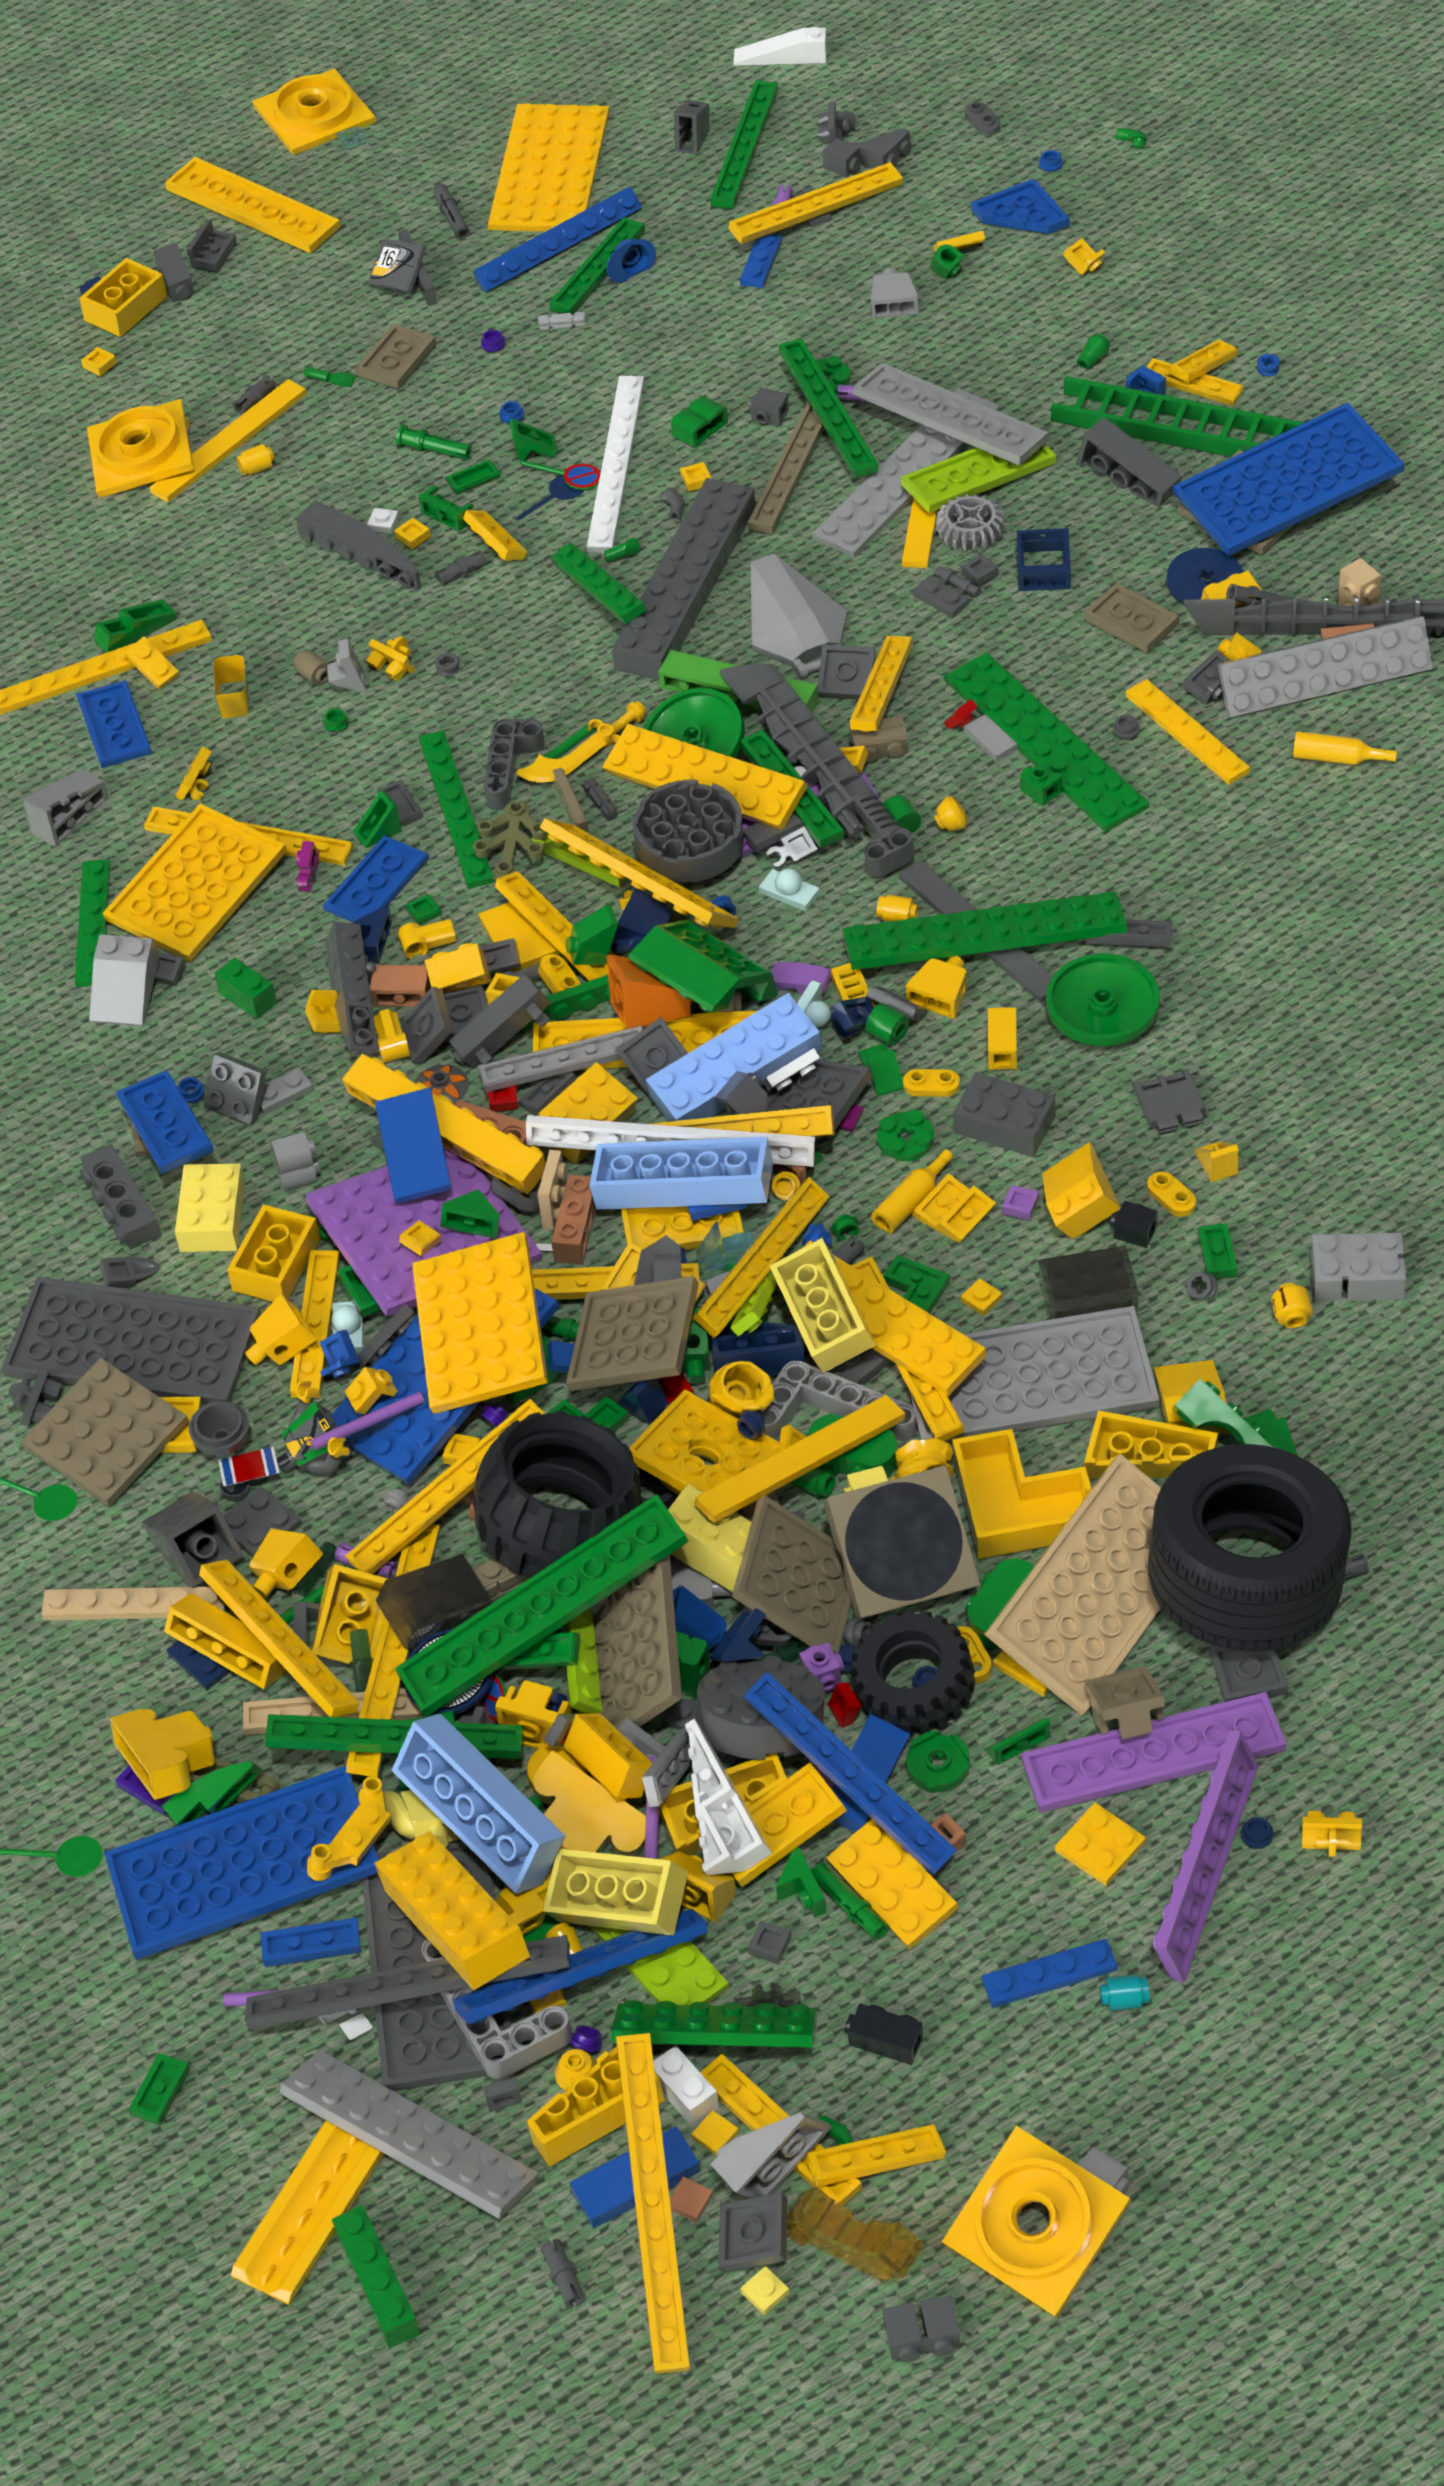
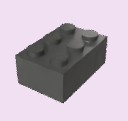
[953,1072,1056,1158]

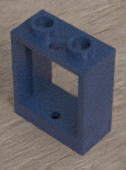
[1017,528,1071,591]

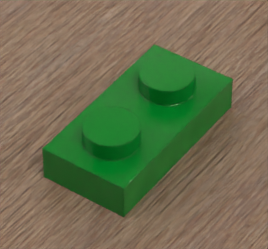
[1198,1223,1238,1279]
[129,2053,190,2125]

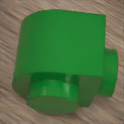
[931,244,964,279]

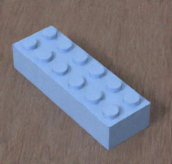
[646,993,822,1122]
[590,1137,773,1210]
[392,1714,566,1894]

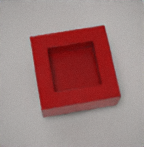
[943,699,978,729]
[488,1085,519,1112]
[658,1371,694,1404]
[827,1682,861,1728]

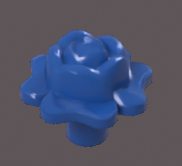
[802,1223,832,1248]

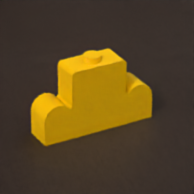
[110,1709,215,1800]
[533,1750,646,1857]

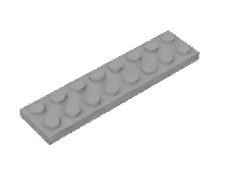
[853,363,1049,466]
[1218,616,1433,717]
[280,2050,539,2219]

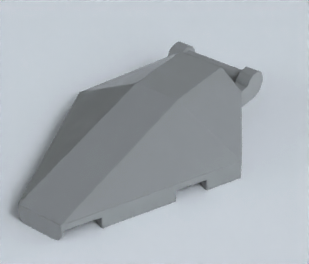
[750,553,847,680]

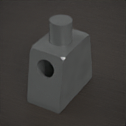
[674,100,710,154]

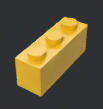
[563,1713,652,1800]

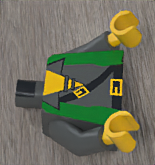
[277,1381,353,1474]

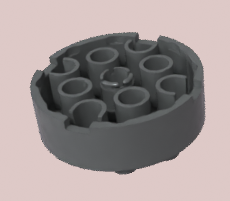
[633,780,744,883]
[697,1656,825,1759]

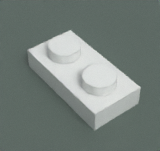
[763,1048,820,1092]

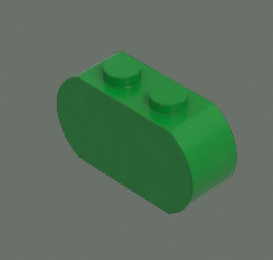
[808,1414,897,1477]
[965,1559,1034,1648]

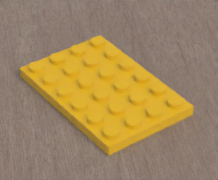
[102,803,287,962]
[412,1232,548,1414]

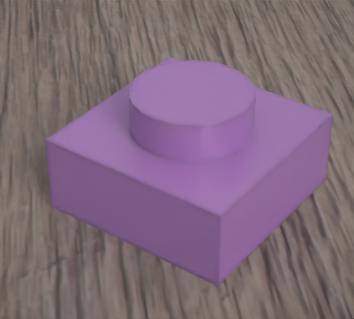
[1002,1185,1039,1221]

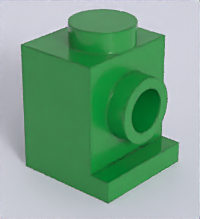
[1020,763,1062,806]

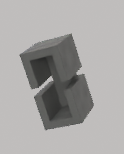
[883,2295,960,2362]

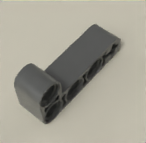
[484,719,545,811]

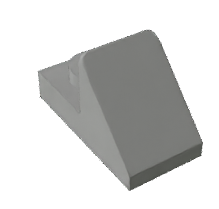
[327,638,366,692]

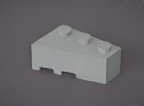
[23,769,109,847]

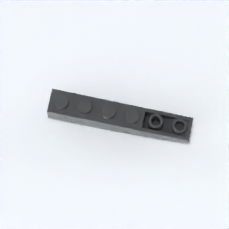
[296,500,421,590]
[325,921,378,1054]

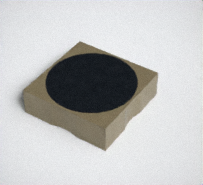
[823,1465,980,1619]

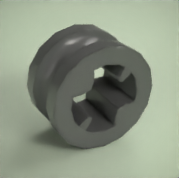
[435,653,460,677]
[1187,1272,1218,1299]

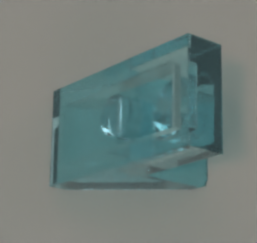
[696,1221,754,1272]

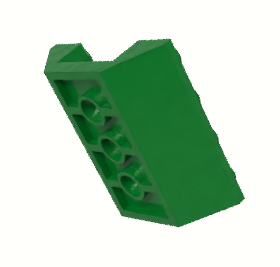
[628,920,778,1013]

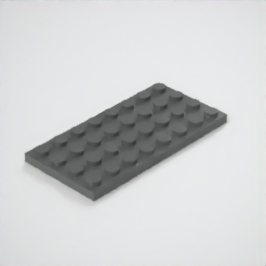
[1,1277,261,1404]
[362,1841,511,2090]

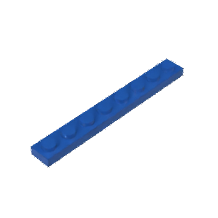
[473,186,642,292]
[744,1672,957,1875]
[453,1909,708,2024]

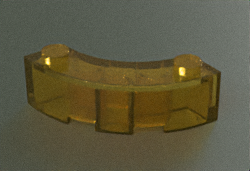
[787,2187,924,2281]

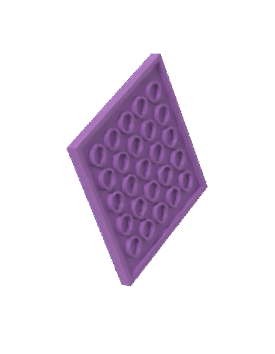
[305,1148,542,1317]

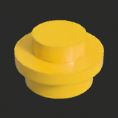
[772,1172,801,1201]

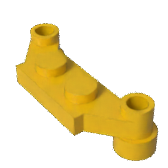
[307,1776,391,1881]

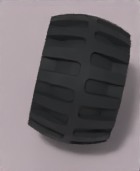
[473,1411,641,1578]

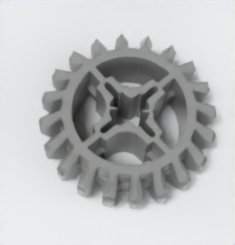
[936,493,1005,553]

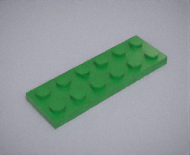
[611,2000,817,2048]

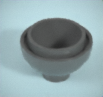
[189,1401,249,1456]

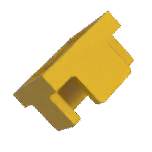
[495,1680,572,1749]

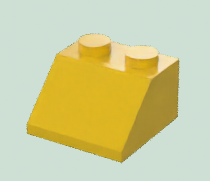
[661,1851,736,1923]

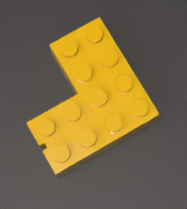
[952,1429,1091,1559]

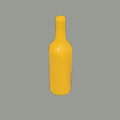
[1293,731,1397,765]
[871,1150,953,1234]

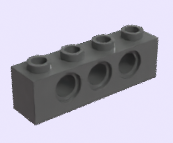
[80,1143,161,1250]

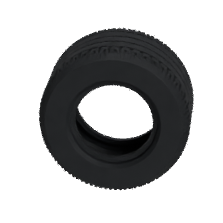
[1148,1444,1352,1652]

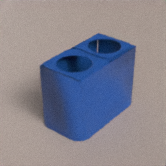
[673,1584,727,1651]

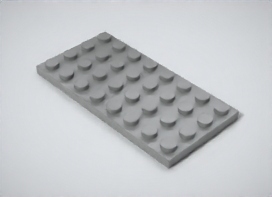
[908,1306,1160,1443]

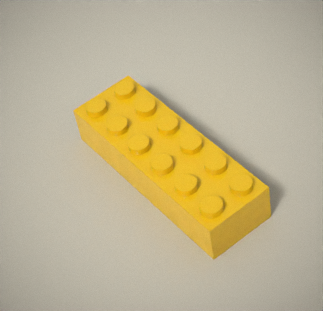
[374,1831,530,1991]

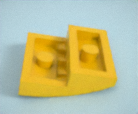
[911,1173,996,1243]

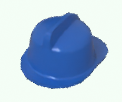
[607,238,656,283]

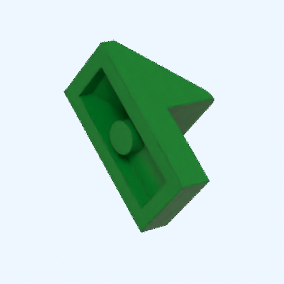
[509,419,558,461]
[858,1043,904,1097]
[1243,1409,1298,1456]
[776,1847,826,1918]

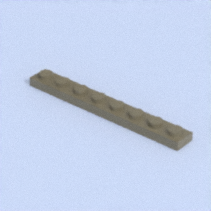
[748,394,837,535]

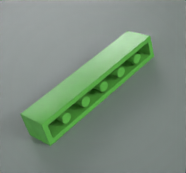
[659,650,818,713]

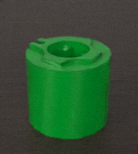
[883,795,921,833]
[865,1003,909,1046]

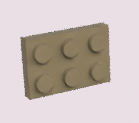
[356,323,436,389]
[1084,583,1179,653]

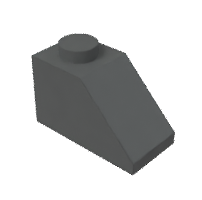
[154,242,194,302]
[715,1071,767,1115]

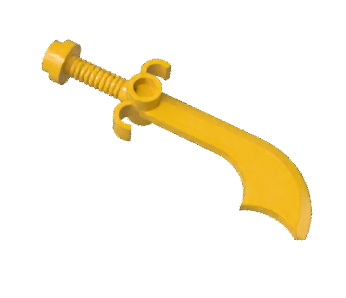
[516,701,646,783]

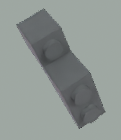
[822,129,912,178]

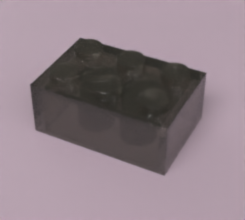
[1038,1245,1138,1320]
[376,1554,493,1650]

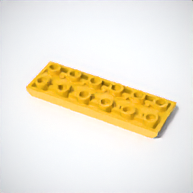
[231,2120,385,2306]

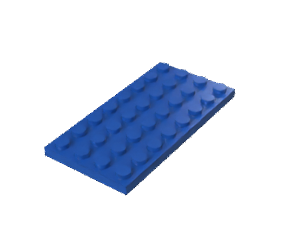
[1173,402,1404,556]
[332,1288,560,1485]
[104,1766,379,1960]

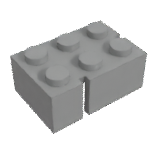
[1311,1232,1406,1302]

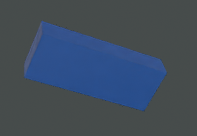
[831,1713,910,1832]
[569,2126,701,2229]

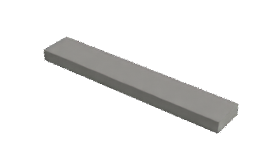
[478,1025,643,1093]

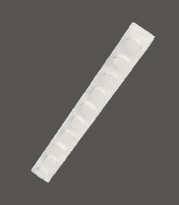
[587,376,644,553]
[526,1115,815,1167]

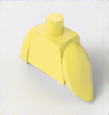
[383,1790,460,1848]

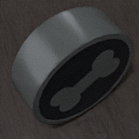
[220,1479,251,1502]

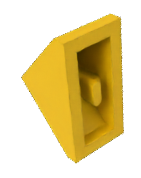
[1193,1141,1239,1182]

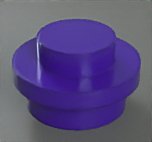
[481,330,506,352]
[481,1403,508,1427]
[570,2025,603,2054]

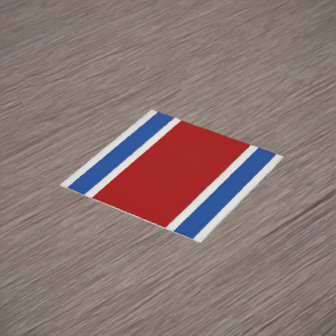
[218,1446,279,1487]

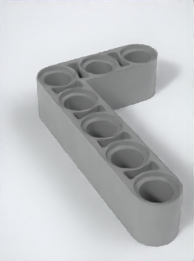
[755,1361,917,1441]
[421,1939,573,2079]

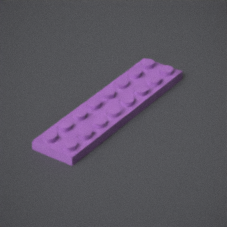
[1021,1692,1286,1813]
[1153,1730,1258,1983]

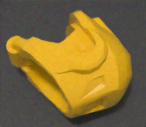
[709,1361,775,1419]

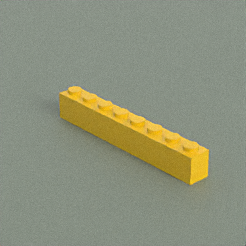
[342,1054,546,1195]

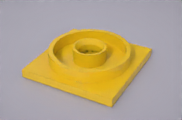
[252,68,376,155]
[87,399,194,498]
[629,1390,779,1495]
[942,2126,1132,2318]

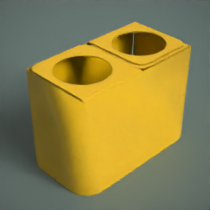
[213,655,249,719]

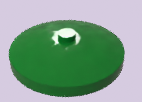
[643,688,745,758]
[1046,953,1160,1046]

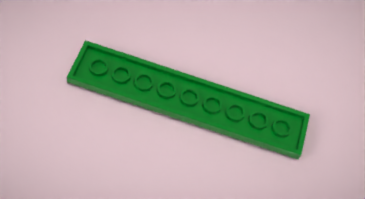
[944,652,1149,833]
[843,891,1127,970]
[395,1494,689,1717]

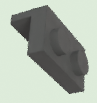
[187,219,237,272]
[1182,649,1241,705]

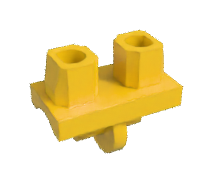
[366,636,416,681]
[1302,1811,1362,1857]

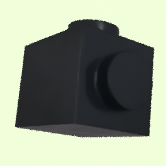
[1110,1201,1157,1248]

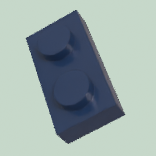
[167,1640,231,1691]

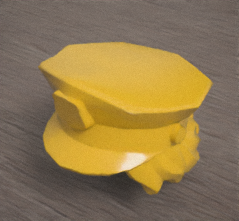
[890,1438,955,1480]

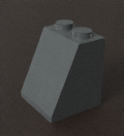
[142,1491,244,1588]

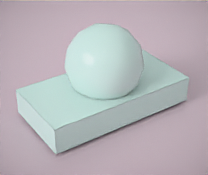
[759,869,820,911]
[797,980,831,1028]
[332,1301,363,1353]

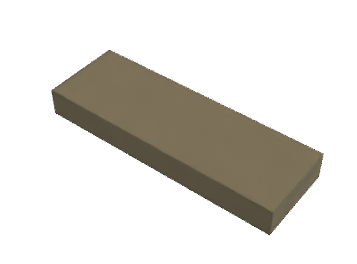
[553,767,589,833]

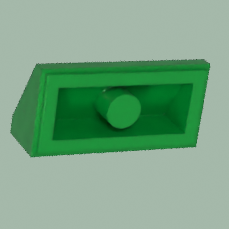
[985,1718,1050,1765]

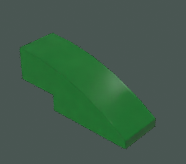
[94,599,177,653]
[161,1761,264,1825]

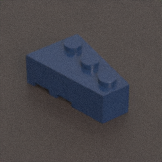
[710,1322,805,1376]

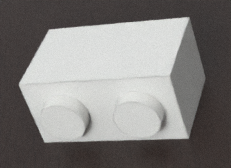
[653,2045,719,2128]

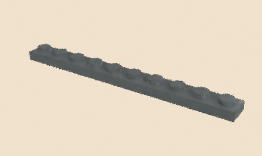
[245,1935,570,2030]

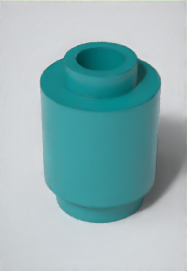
[1100,1974,1150,2011]

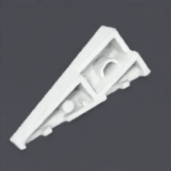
[685,1719,773,1875]

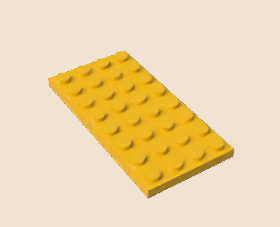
[488,103,610,232]

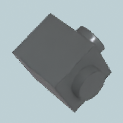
[749,387,789,427]

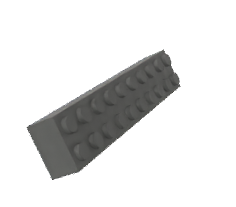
[612,478,756,680]

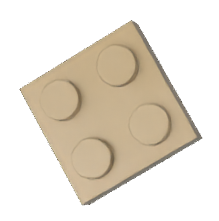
[538,1150,567,1230]

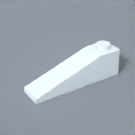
[734,27,828,65]

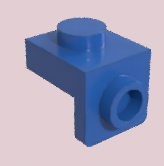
[1126,365,1166,395]
[320,1329,360,1379]

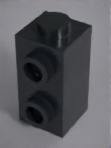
[845,2003,923,2065]

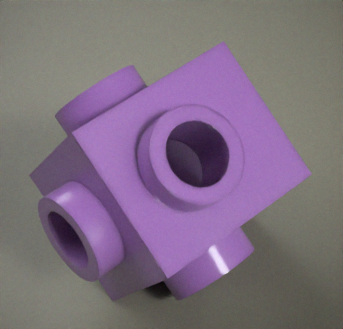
[799,1642,845,1692]

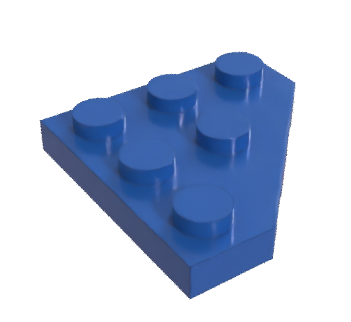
[971,178,1070,234]

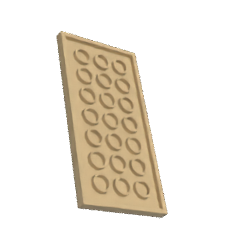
[984,1454,1214,1715]

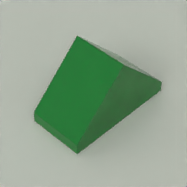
[353,790,402,849]
[440,1189,500,1239]

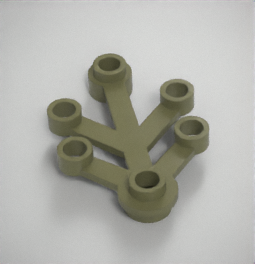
[473,801,548,881]

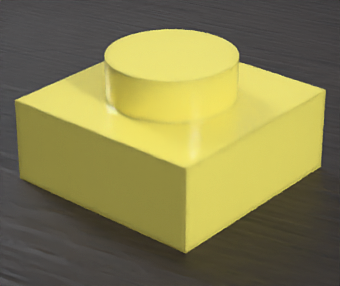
[740,2266,790,2316]

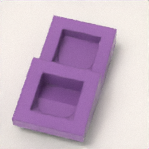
[771,962,831,994]

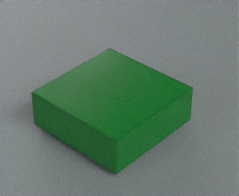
[405,894,442,925]

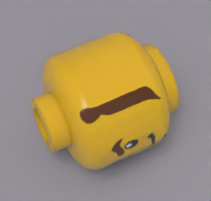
[1271,1283,1313,1329]

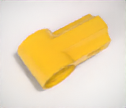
[398,919,456,959]
[373,1009,410,1063]

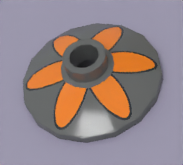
[414,1065,469,1104]

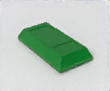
[445,459,501,495]

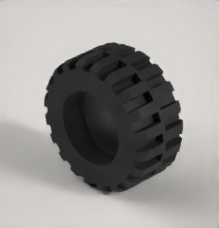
[850,1610,975,1736]

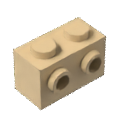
[1338,558,1381,606]

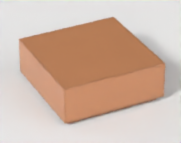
[670,2177,713,2223]

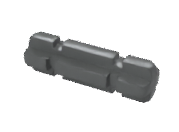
[583,778,618,820]

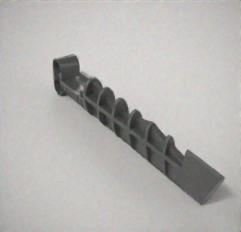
[1184,596,1444,636]
[720,664,915,877]

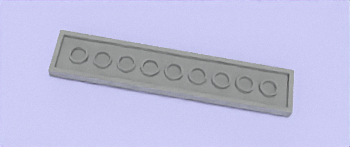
[812,388,1000,558]

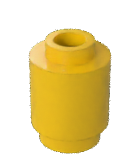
[236,444,275,476]
[876,894,919,922]

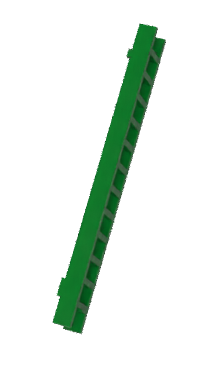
[1051,376,1383,457]

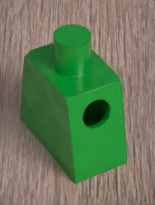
[681,1307,711,1384]

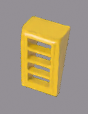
[830,963,876,1008]

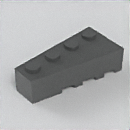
[1076,417,1182,507]

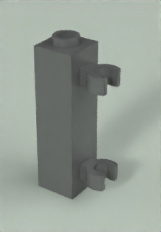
[449,974,551,1069]

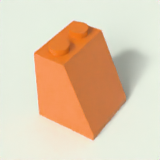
[606,954,694,1029]

